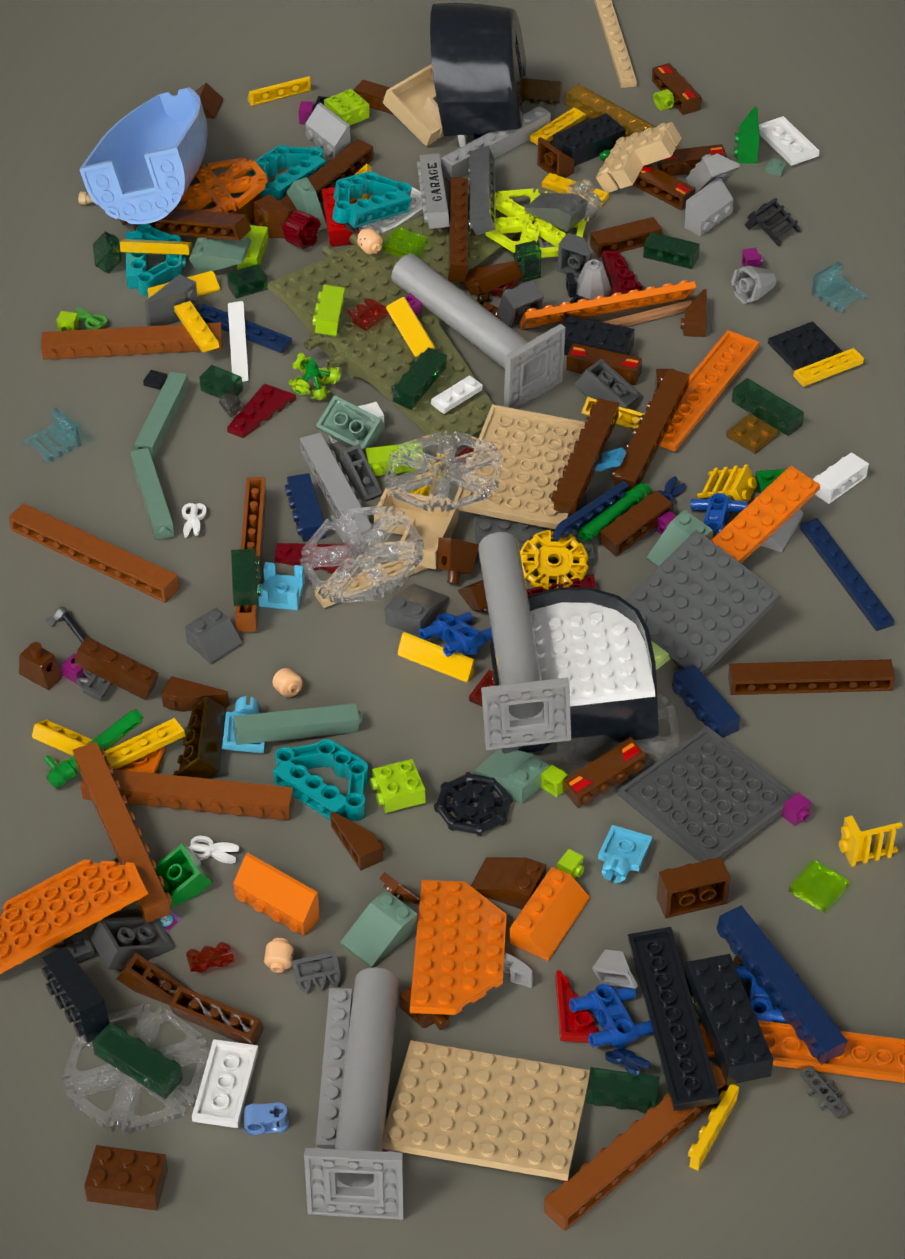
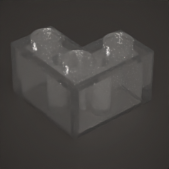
[566,178,603,222]

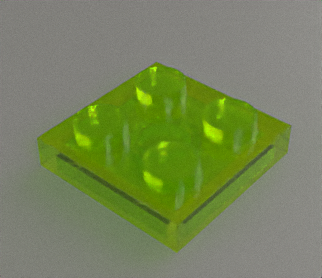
[382,227,428,258]
[789,860,850,913]

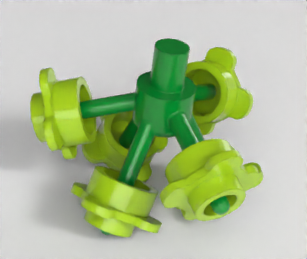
[289,353,341,400]

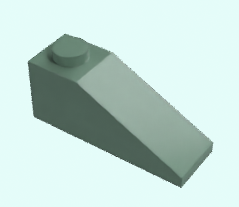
[287,177,327,232]

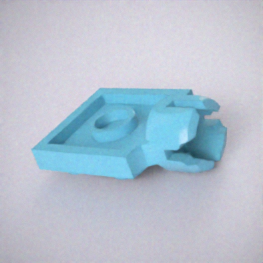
[222,696,265,753]
[598,825,653,884]

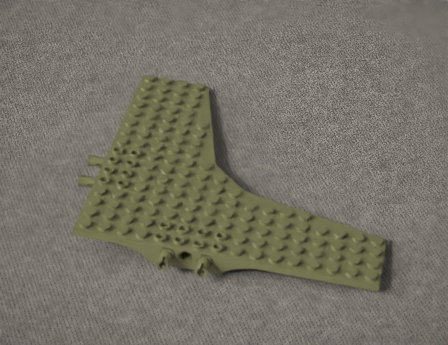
[268,197,522,452]

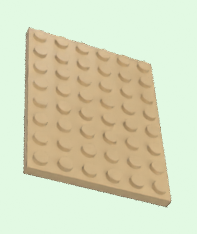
[454,404,585,529]
[383,1040,591,1181]

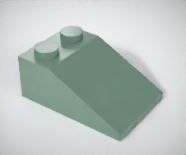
[189,237,251,274]
[316,395,386,457]
[646,510,714,567]
[474,749,549,804]
[340,890,418,968]

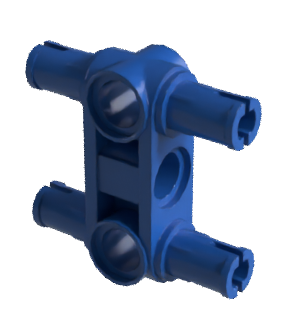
[690,493,749,537]
[419,612,492,657]
[735,965,799,1024]
[569,984,653,1049]

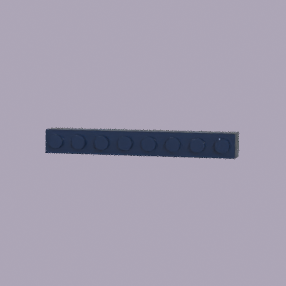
[716,905,848,1064]

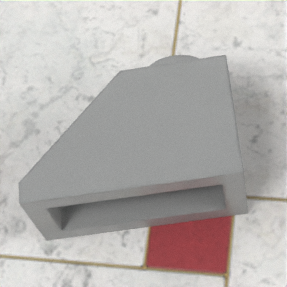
[592,949,638,989]

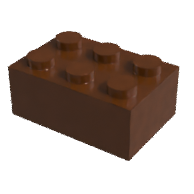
[657,857,730,919]
[84,1145,168,1211]

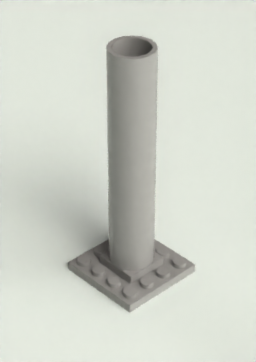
[392,254,566,409]
[478,532,571,750]
[304,967,404,1220]

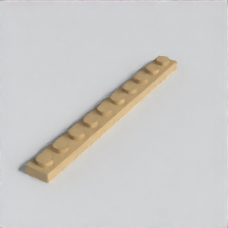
[594,0,637,88]

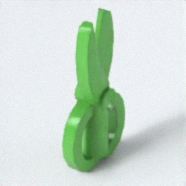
[69,308,108,329]

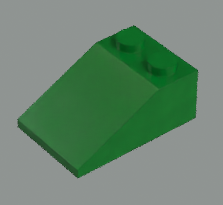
[734,107,760,164]
[156,843,213,908]

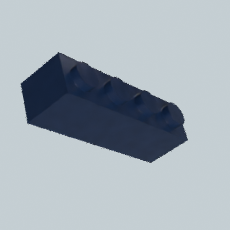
[285,473,326,542]
[672,665,740,738]

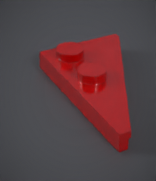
[555,970,598,1043]

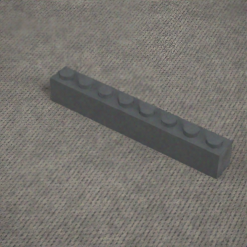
[468,145,496,236]

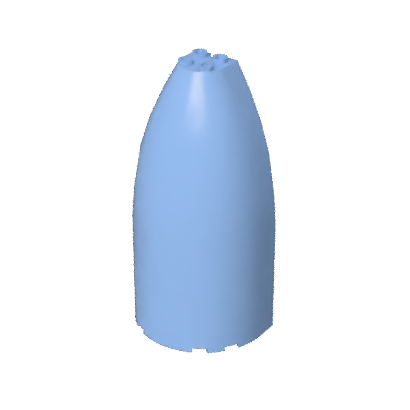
[79,87,208,224]

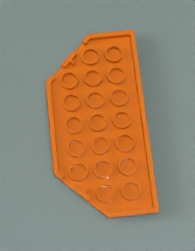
[0,859,149,975]
[410,880,507,1015]

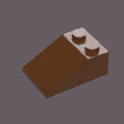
[471,857,546,910]

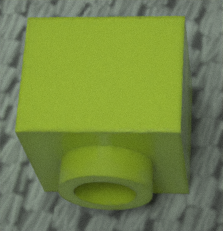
[56,311,80,331]
[541,764,568,798]
[557,849,585,879]

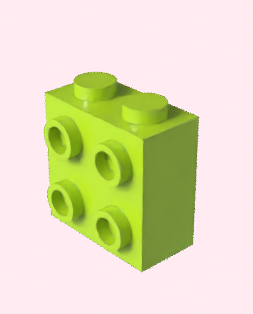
[324,89,370,126]
[370,759,426,813]

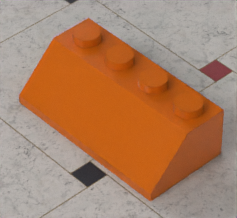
[233,853,320,936]
[510,867,590,961]

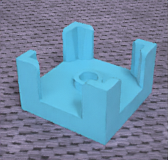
[258,562,305,610]

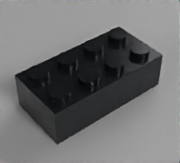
[553,113,626,166]
[562,315,635,355]
[41,946,112,1044]

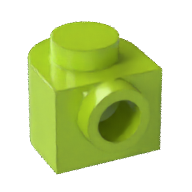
[653,89,674,111]

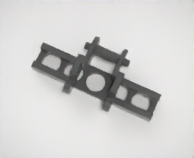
[800,1066,848,1119]

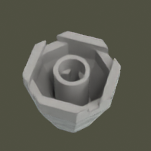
[576,259,612,300]
[731,266,776,304]

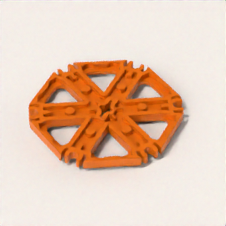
[174,158,268,213]

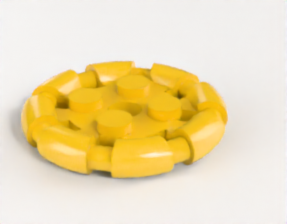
[520,530,589,590]

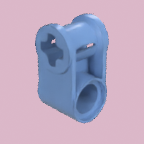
[244,1102,290,1135]

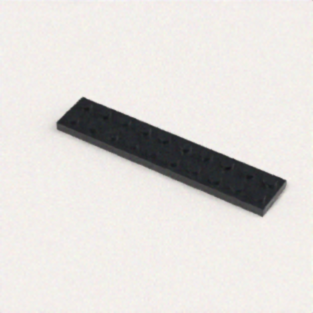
[628,927,720,1111]

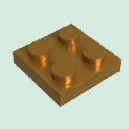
[726,413,779,454]

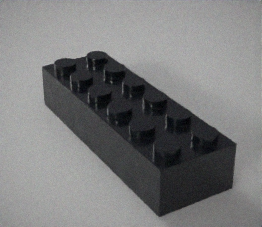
[685,954,773,1085]

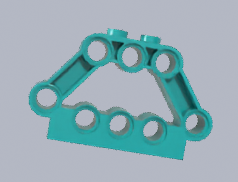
[251,145,326,201]
[332,171,412,228]
[126,224,186,296]
[273,739,369,821]

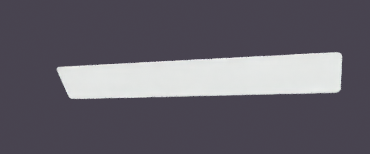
[228,301,249,383]

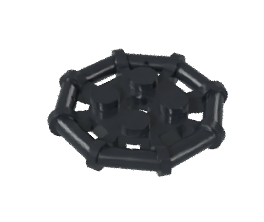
[434,772,513,836]

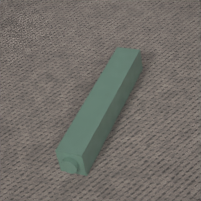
[135,372,189,460]
[130,448,174,540]
[233,703,362,745]

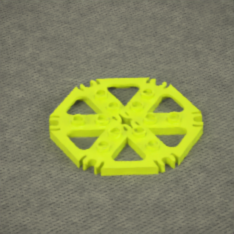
[485,188,586,259]

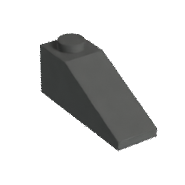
[338,444,383,501]

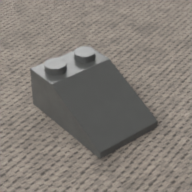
[524,193,588,232]
[145,274,199,326]
[575,359,642,408]
[385,584,449,637]
[90,916,174,970]

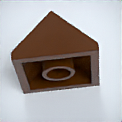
[195,83,223,119]

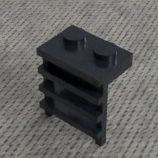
[745,197,801,246]

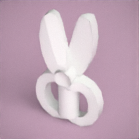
[182,503,207,538]
[188,836,239,864]

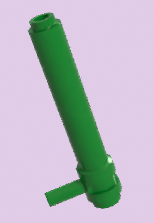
[578,483,652,541]
[44,709,144,789]

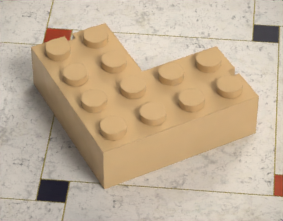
[383,64,444,147]
[596,122,682,193]
[374,488,459,570]

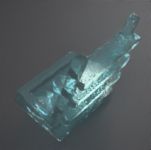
[812,261,867,313]
[22,408,81,463]

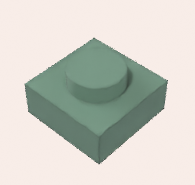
[765,158,787,177]

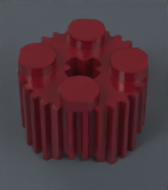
[281,209,321,249]

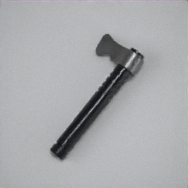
[46,607,87,643]

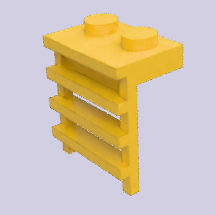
[697,464,757,501]
[839,815,903,867]

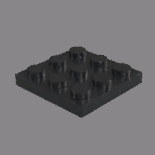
[768,321,843,371]

